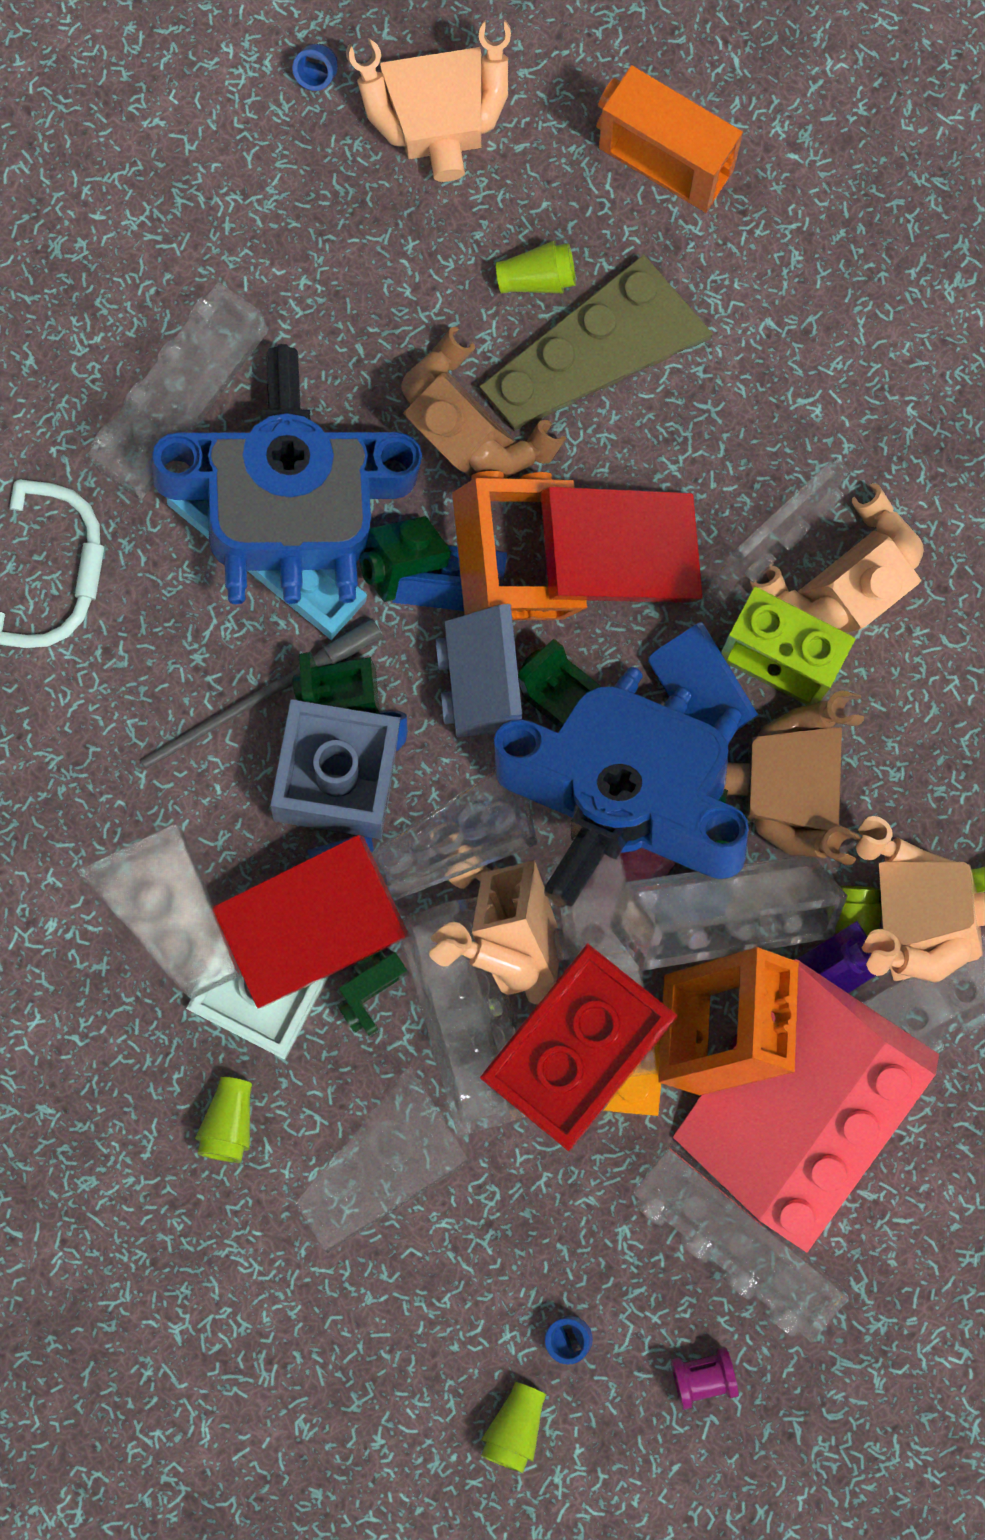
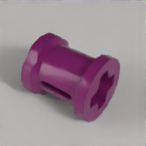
[671,1347,739,1410]

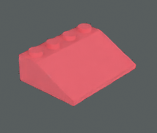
[673,958,939,1253]

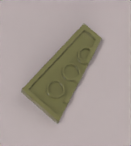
[480,255,713,431]

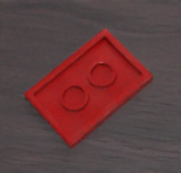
[541,487,703,603]
[212,835,410,1009]
[479,943,678,1152]

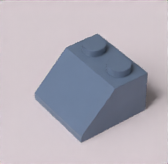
[436,604,522,737]
[271,700,400,839]

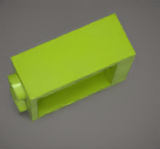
[721,586,856,705]

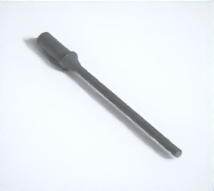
[140,618,383,769]

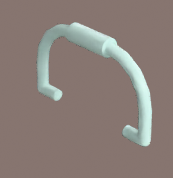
[0,479,104,648]

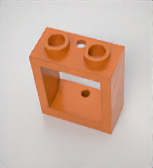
[596,65,743,213]
[452,471,587,620]
[658,947,799,1095]

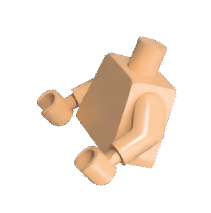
[346,20,511,182]
[750,483,924,633]
[856,816,985,982]
[429,848,562,1004]

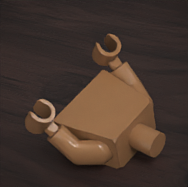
[401,327,566,479]
[724,691,864,865]

